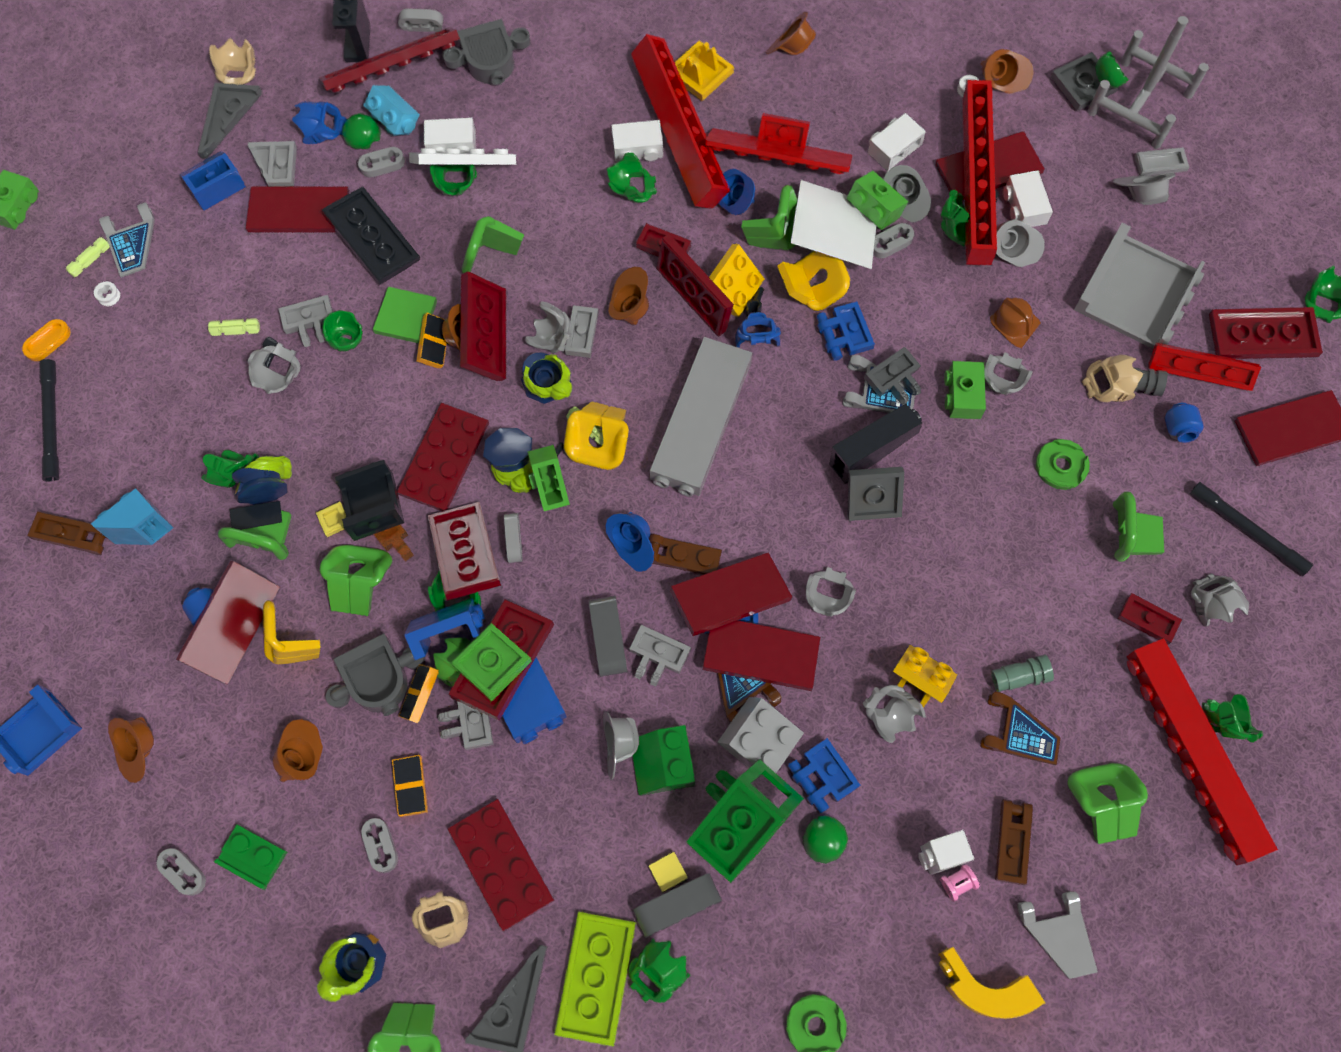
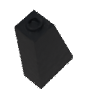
[829,404,922,484]

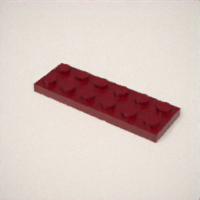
[319,28,460,93]

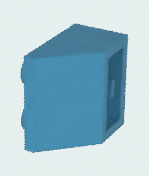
[91,488,173,545]

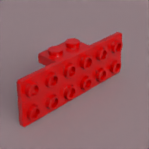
[705,113,853,174]

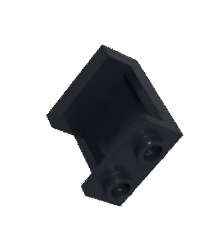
[332,0,371,63]
[335,460,405,541]

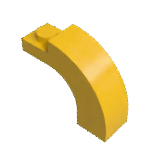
[939,947,1045,1018]

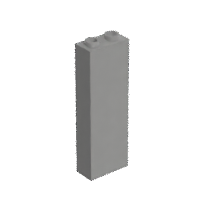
[650,337,753,497]

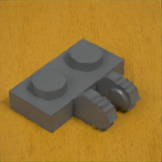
[864,347,921,404]

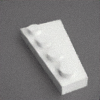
[409,148,516,165]

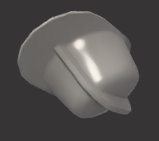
[883,165,931,223]
[1113,173,1175,205]
[996,219,1045,267]
[603,711,639,780]

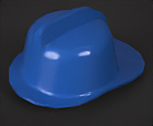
[719,169,755,215]
[605,512,654,572]

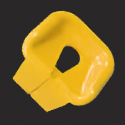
[777,251,850,311]
[564,402,629,470]
[263,600,320,665]

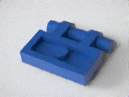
[816,301,875,361]
[788,738,861,814]

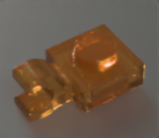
[373,525,414,562]

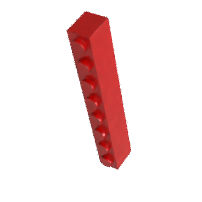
[631,34,730,209]
[962,80,997,265]
[1126,638,1278,866]

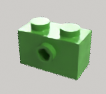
[0,170,39,230]
[846,171,909,230]
[944,361,986,419]
[528,445,570,511]

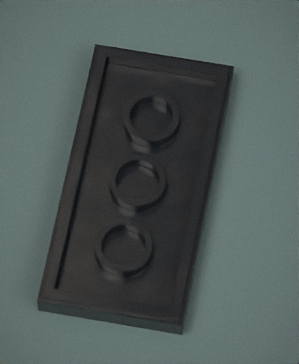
[321,186,420,285]

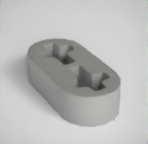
[398,9,443,32]
[358,147,405,177]
[873,223,914,258]
[504,513,523,563]
[361,818,398,873]
[156,848,206,896]

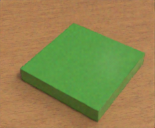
[373,287,437,343]
[451,623,532,701]

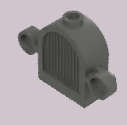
[443,19,531,85]
[326,634,425,716]

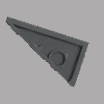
[198,83,262,159]
[465,945,547,1052]

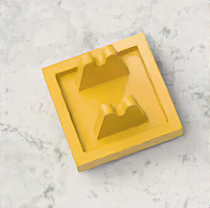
[675,40,734,101]
[709,244,764,317]
[893,645,957,708]

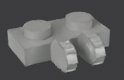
[278,295,333,347]
[629,625,691,687]
[438,701,494,750]

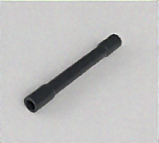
[39,359,59,482]
[1189,481,1313,577]

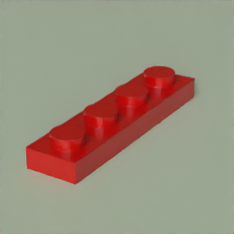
[1148,342,1261,391]

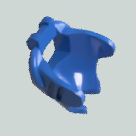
[292,101,346,144]
[735,313,781,348]

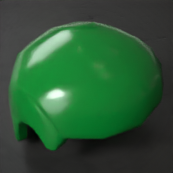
[1095,51,1129,89]
[342,113,381,149]
[323,310,363,352]
[803,815,848,864]

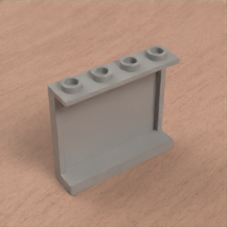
[1074,223,1205,349]

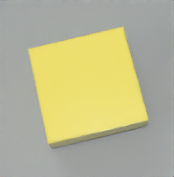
[316,502,346,537]
[649,852,688,893]

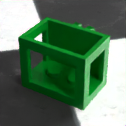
[686,759,804,883]

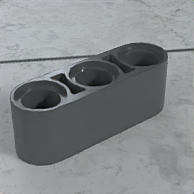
[589,596,627,677]
[633,873,722,938]

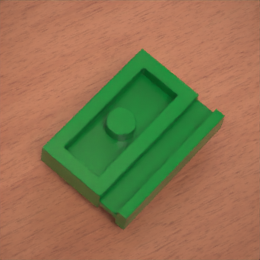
[214,825,287,890]

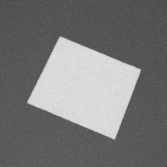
[791,180,876,269]

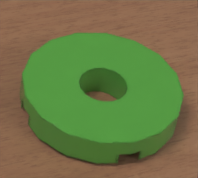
[1036,439,1090,490]
[786,995,847,1052]

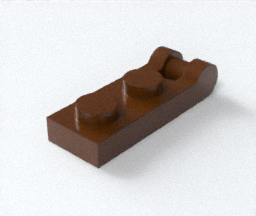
[27,511,107,556]
[649,534,722,575]
[995,799,1033,885]

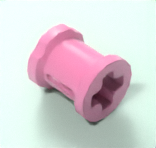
[940,864,980,902]

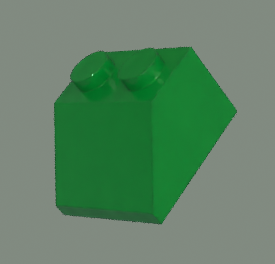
[633,725,695,796]

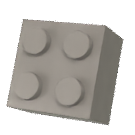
[717,697,804,778]

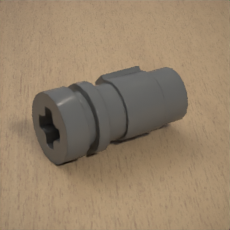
[1109,367,1168,397]

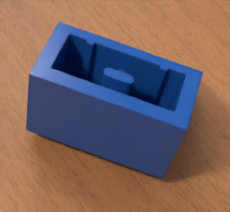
[179,151,246,211]

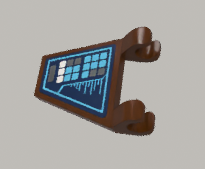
[718,673,782,723]
[980,692,1061,765]

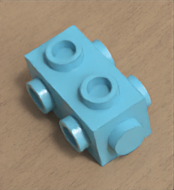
[363,85,420,136]

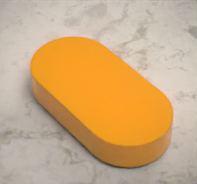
[22,319,71,361]

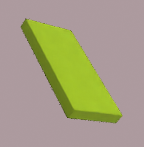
[555,912,636,1047]

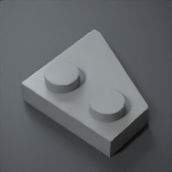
[248,141,297,186]

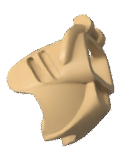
[209,38,256,85]
[1082,355,1143,402]
[412,891,469,948]

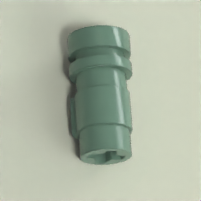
[991,654,1054,692]

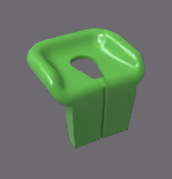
[741,185,798,250]
[461,216,524,273]
[1113,491,1164,562]
[218,511,292,560]
[320,545,392,616]
[1067,763,1148,844]
[368,1003,441,1052]

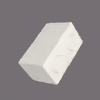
[868,113,926,171]
[424,118,476,153]
[612,120,663,162]
[1003,170,1053,227]
[918,830,974,875]

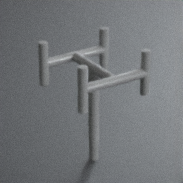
[1088,16,1209,149]

